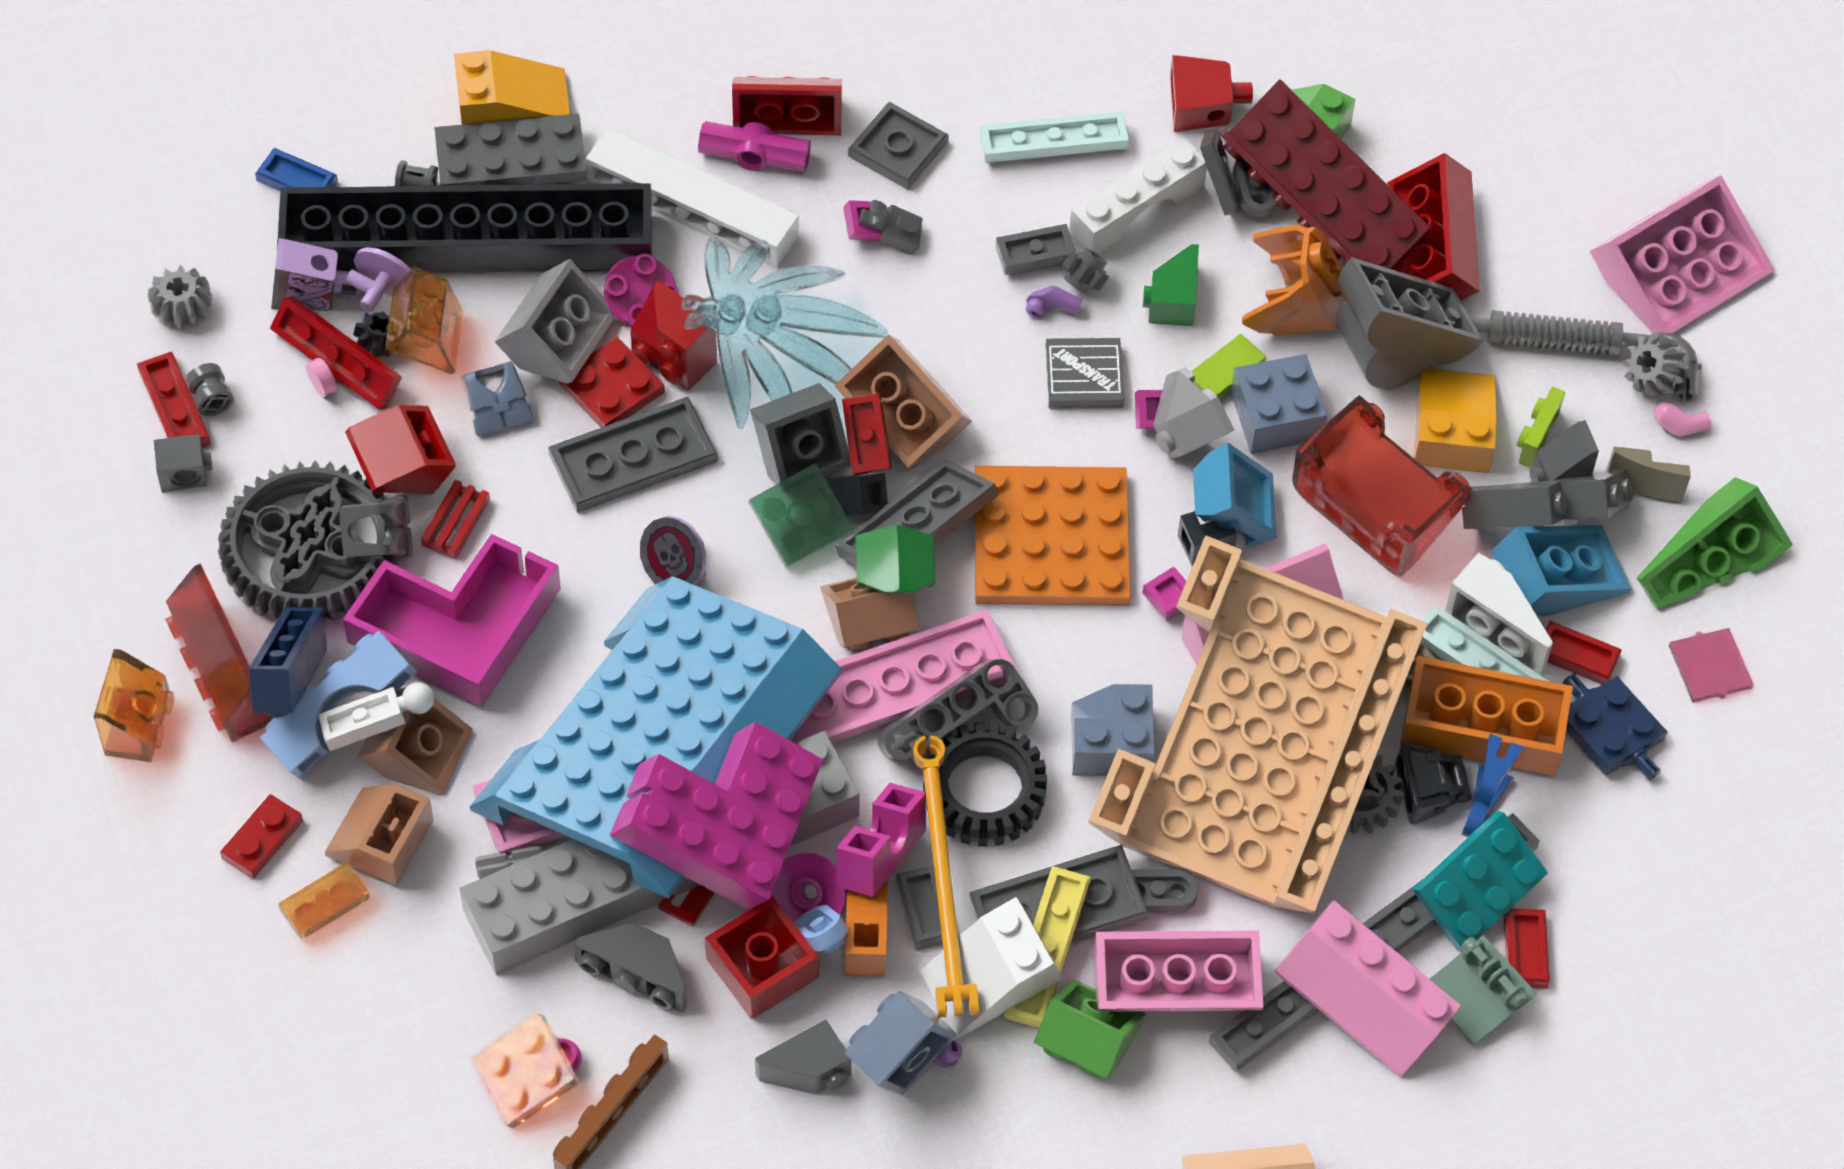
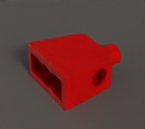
[1170,55,1253,132]

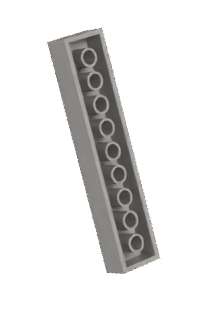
[459,731,860,975]

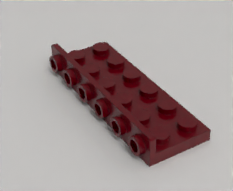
[1219,79,1433,270]

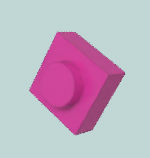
[843,200,882,241]
[1135,390,1162,430]
[1142,567,1187,620]

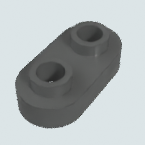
[1232,158,1277,218]
[1118,869,1199,913]

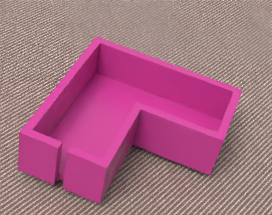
[343,533,561,708]
[610,722,823,910]

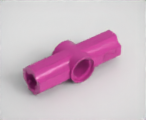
[698,121,811,172]

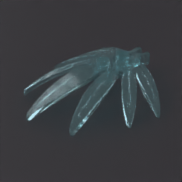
[681,237,888,429]

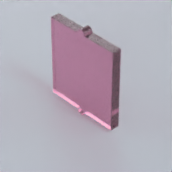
[1668,628,1754,703]

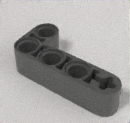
[878,659,1038,760]

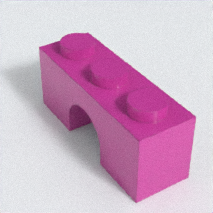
[836,783,926,897]

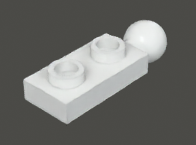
[318,682,434,751]

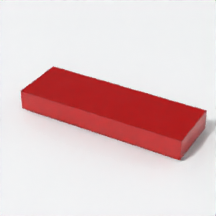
[136,351,211,448]

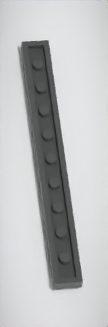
[1209,813,1540,1072]

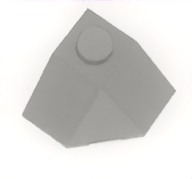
[1153,367,1235,459]

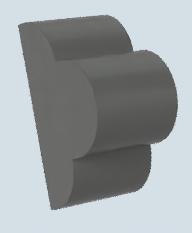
[1336,257,1484,388]

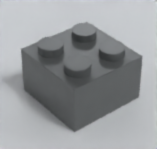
[750,383,851,492]

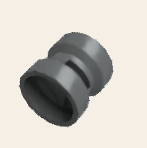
[186,363,234,416]

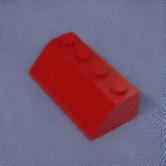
[1387,153,1480,301]

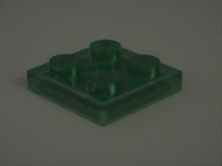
[748,463,854,568]

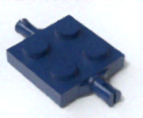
[1562,673,1668,781]

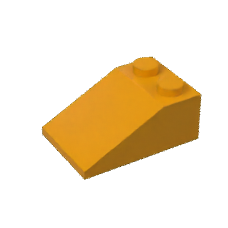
[454,50,570,124]
[1413,368,1496,473]

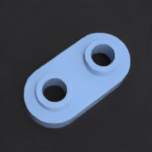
[794,905,848,953]

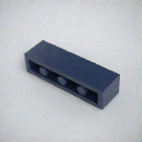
[249,607,327,718]

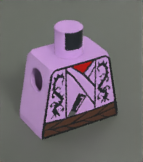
[271,238,357,311]

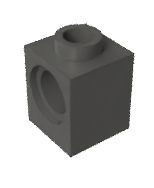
[153,434,213,492]

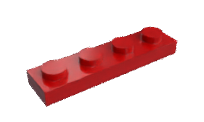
[269,296,402,409]

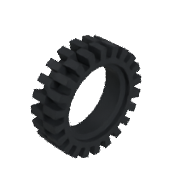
[923,722,1047,847]

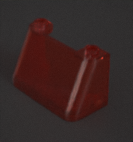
[1292,395,1473,577]

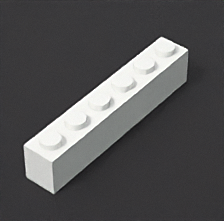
[586,128,799,268]

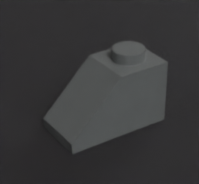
[1530,420,1599,482]
[755,1020,852,1095]

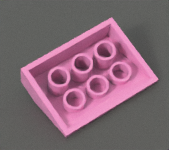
[1589,175,1775,334]

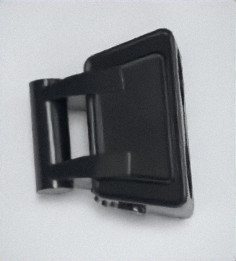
[1395,743,1472,824]

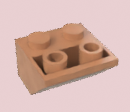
[325,784,434,886]

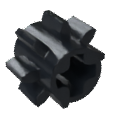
[353,311,401,357]

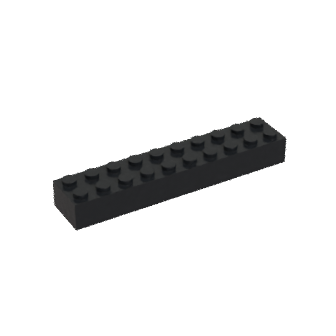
[277,183,652,272]

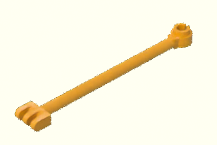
[913,735,979,1018]

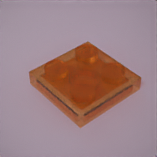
[471,1013,580,1129]

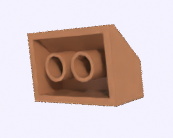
[834,334,972,469]

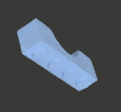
[260,630,417,778]

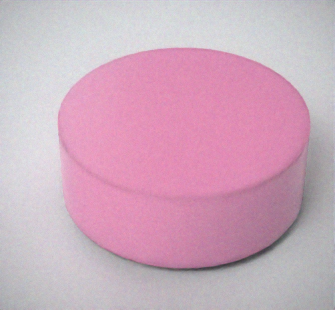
[305,358,337,397]

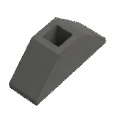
[574,922,687,1013]

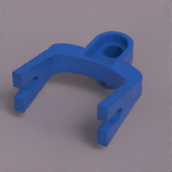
[1461,734,1524,838]

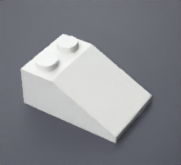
[1445,553,1553,677]
[919,897,1063,1039]

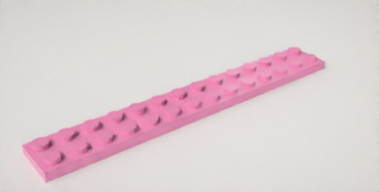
[473,609,1017,855]

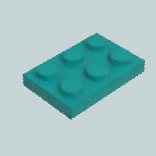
[1412,811,1548,952]

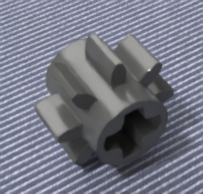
[1062,248,1109,294]

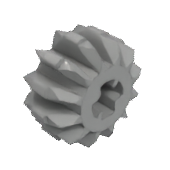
[147,264,213,330]
[1622,332,1689,397]

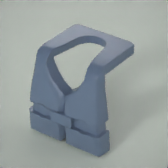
[461,361,534,437]

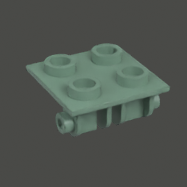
[1430,935,1537,1046]

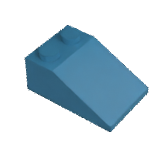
[1491,525,1631,616]

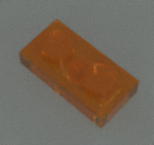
[278,862,370,940]

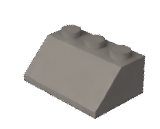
[494,259,615,384]

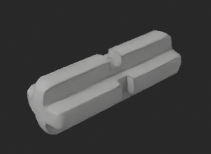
[475,845,543,879]

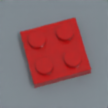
[559,336,665,428]

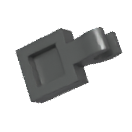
[860,200,923,254]

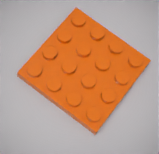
[975,466,1130,606]

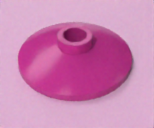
[770,853,847,923]

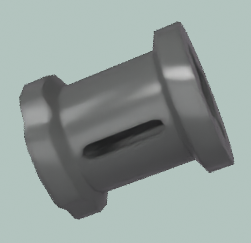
[394,160,438,186]

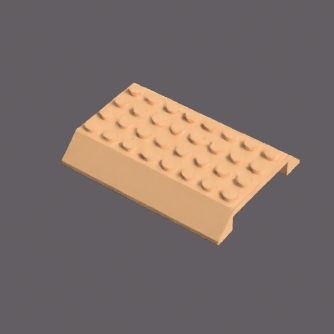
[1088,535,1428,913]

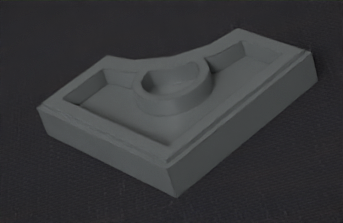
[1200,129,1239,216]

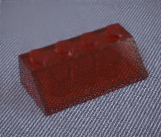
[165,563,273,742]

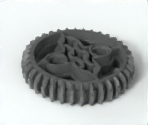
[218,460,399,622]

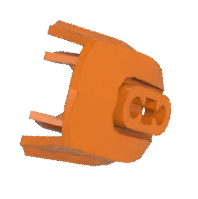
[1242,224,1346,336]

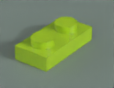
[1516,386,1566,468]

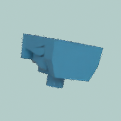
[1193,443,1277,547]

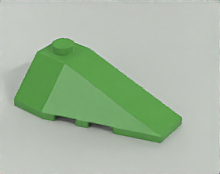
[1637,477,1793,609]

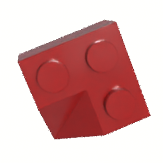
[630,281,717,391]
[705,896,819,1019]

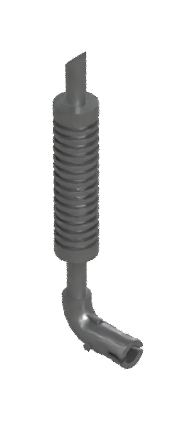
[1470,310,1702,402]

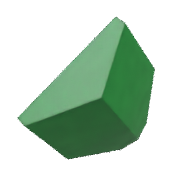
[855,524,936,594]

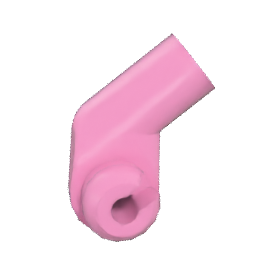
[1654,402,1711,437]

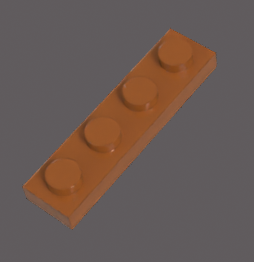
[553,1034,669,1169]

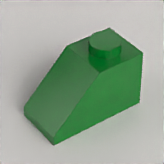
[1142,244,1199,326]

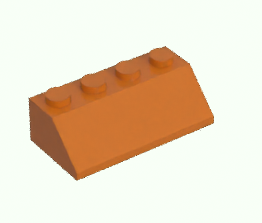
[1400,656,1573,776]

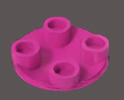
[604,253,679,327]

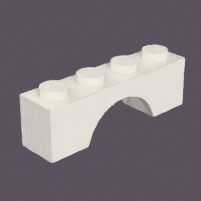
[1069,138,1207,255]

